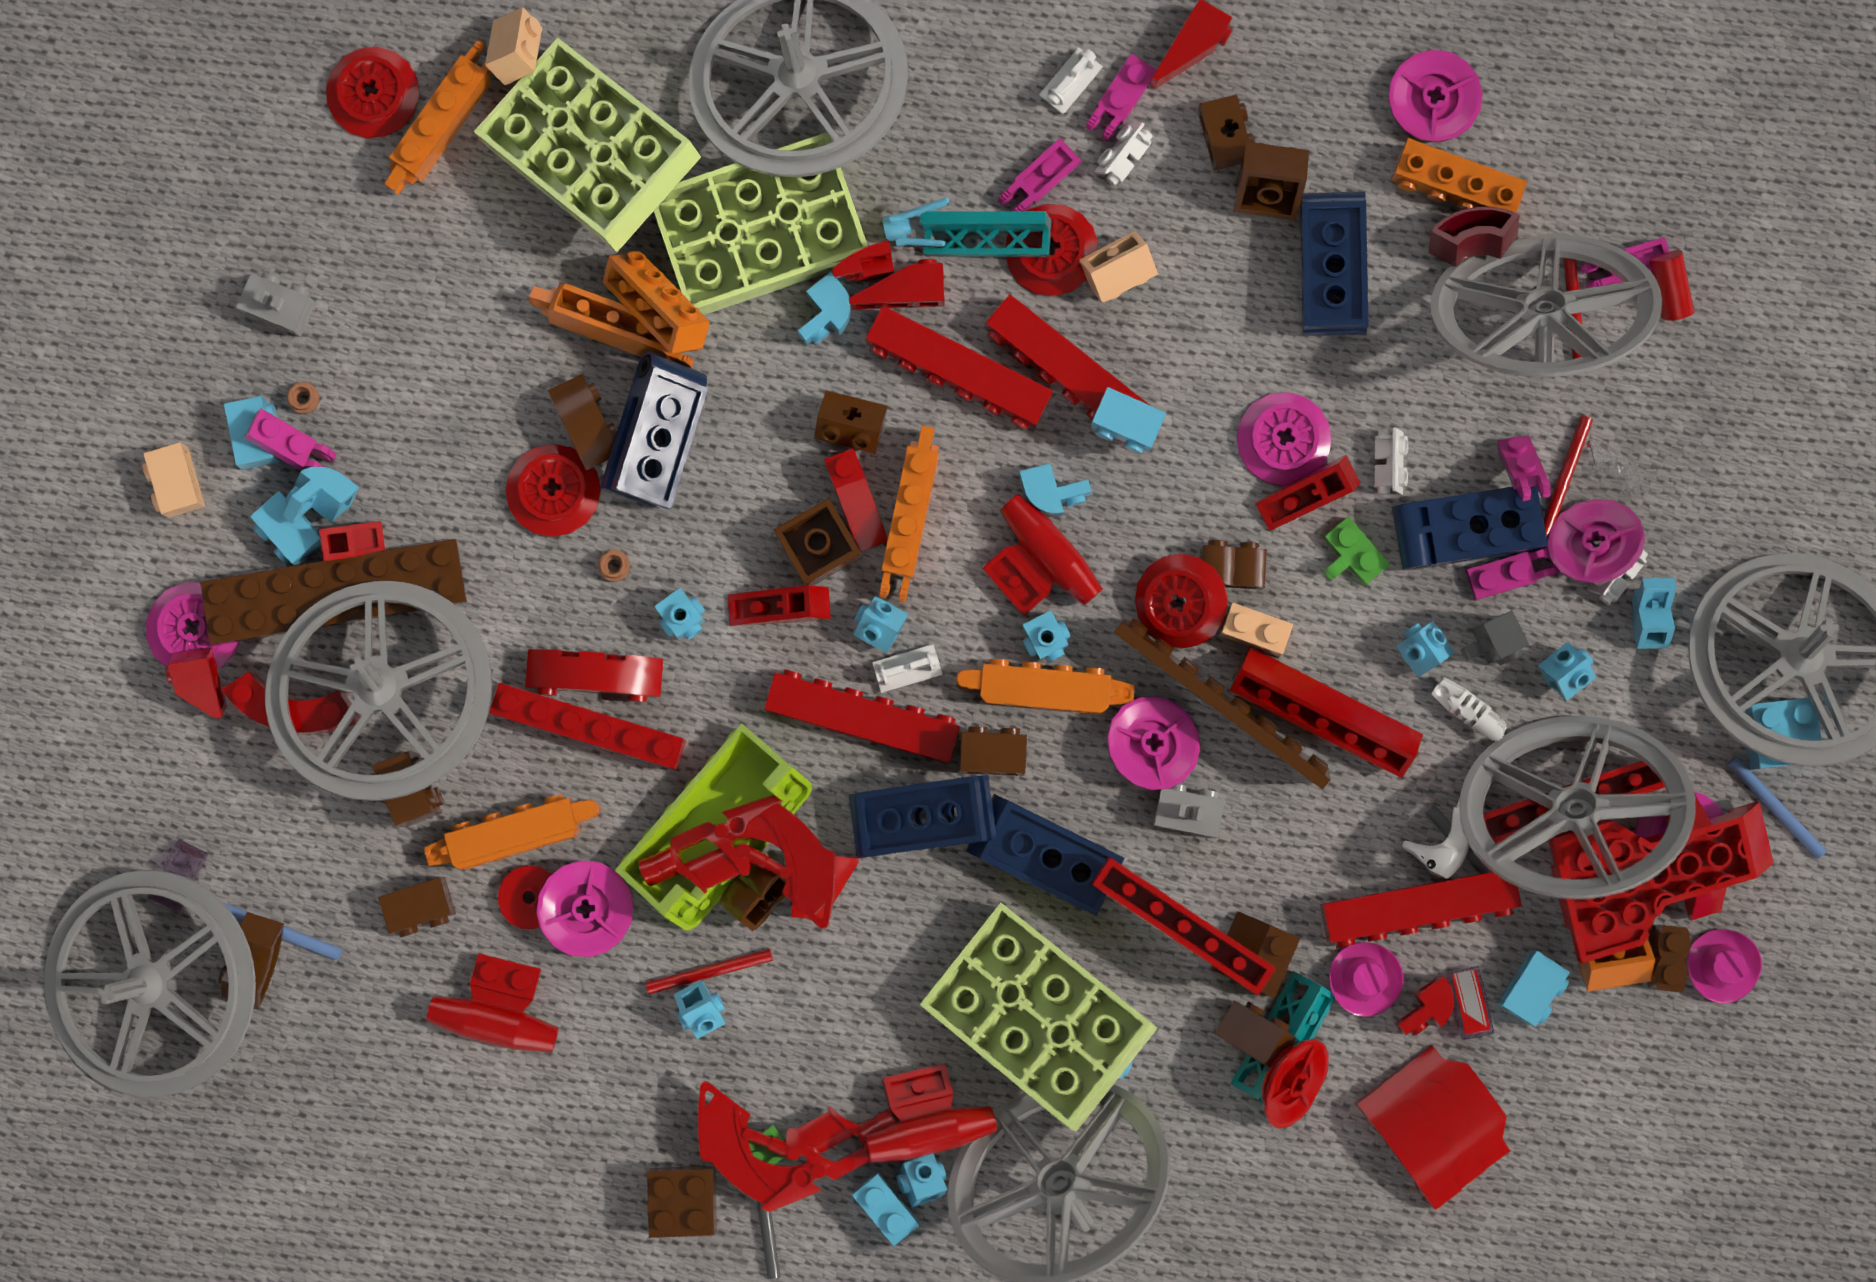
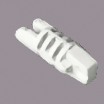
[1431,677,1507,742]

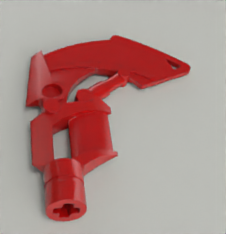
[638,795,835,929]
[698,1081,896,1212]

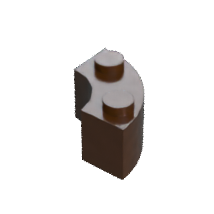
[548,374,617,470]
[218,912,284,1010]

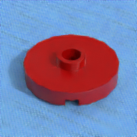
[498,866,552,929]

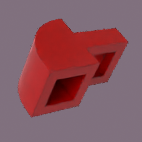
[318,521,385,561]
[1394,976,1454,1036]

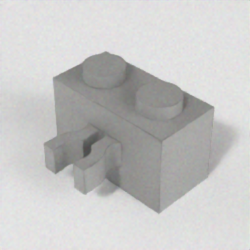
[236,272,316,337]
[1152,784,1225,838]

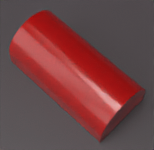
[1649,249,1695,321]

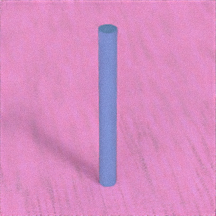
[1727,756,1827,859]
[223,902,343,961]

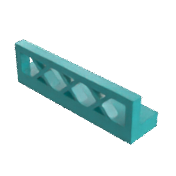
[920,211,1051,257]
[1230,971,1335,1102]

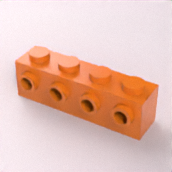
[1391,138,1528,213]
[602,251,710,354]

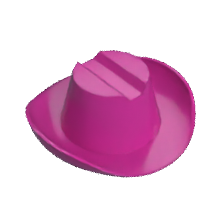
[1688,929,1762,1004]
[1330,942,1404,1017]

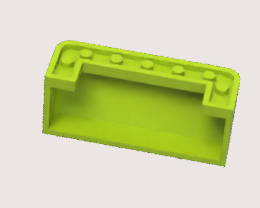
[615,723,812,931]

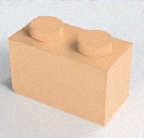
[485,7,542,85]
[1079,231,1158,303]
[142,442,205,518]
[1219,603,1294,657]

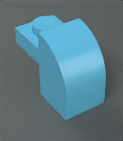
[798,272,851,346]
[1019,463,1091,517]
[283,467,359,524]
[1632,577,1677,649]

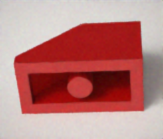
[165,647,227,719]

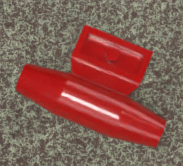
[982,494,1103,616]
[426,953,559,1053]
[864,1063,997,1162]

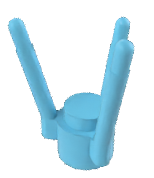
[883,197,949,247]

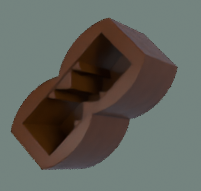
[1200,540,1267,590]
[719,864,786,931]
[1647,924,1690,993]

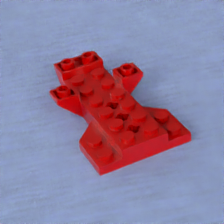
[1548,793,1774,963]

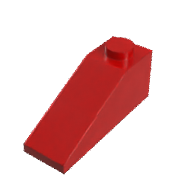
[1150,0,1233,89]
[849,259,945,310]
[824,448,888,552]
[1255,455,1361,531]
[728,585,831,626]

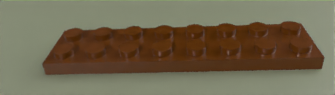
[200,539,467,646]
[1114,618,1331,790]

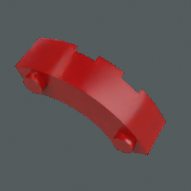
[525,649,664,703]
[221,672,361,734]

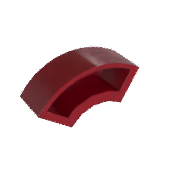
[1429,207,1520,267]

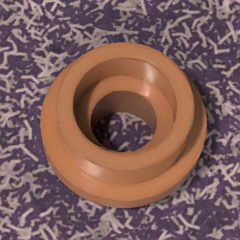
[287,382,320,414]
[598,550,630,582]

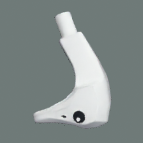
[1402,798,1469,880]

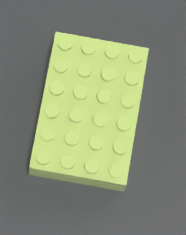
[474,38,701,252]
[654,132,868,315]
[920,903,1158,1132]

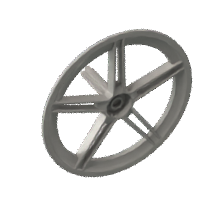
[689,0,909,177]
[1430,233,1662,378]
[1688,553,1876,767]
[265,581,492,801]
[1459,716,1695,899]
[44,870,256,1097]
[947,1084,1170,1282]

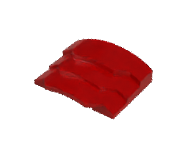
[1355,1045,1510,1210]

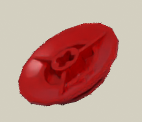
[326,47,420,139]
[1005,204,1099,296]
[505,444,601,537]
[1134,553,1228,649]
[1261,1038,1329,1129]

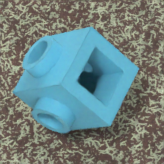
[654,588,706,640]
[853,596,909,654]
[1022,610,1071,663]
[1396,621,1455,677]
[1538,642,1596,701]
[674,980,726,1039]
[897,1154,947,1208]

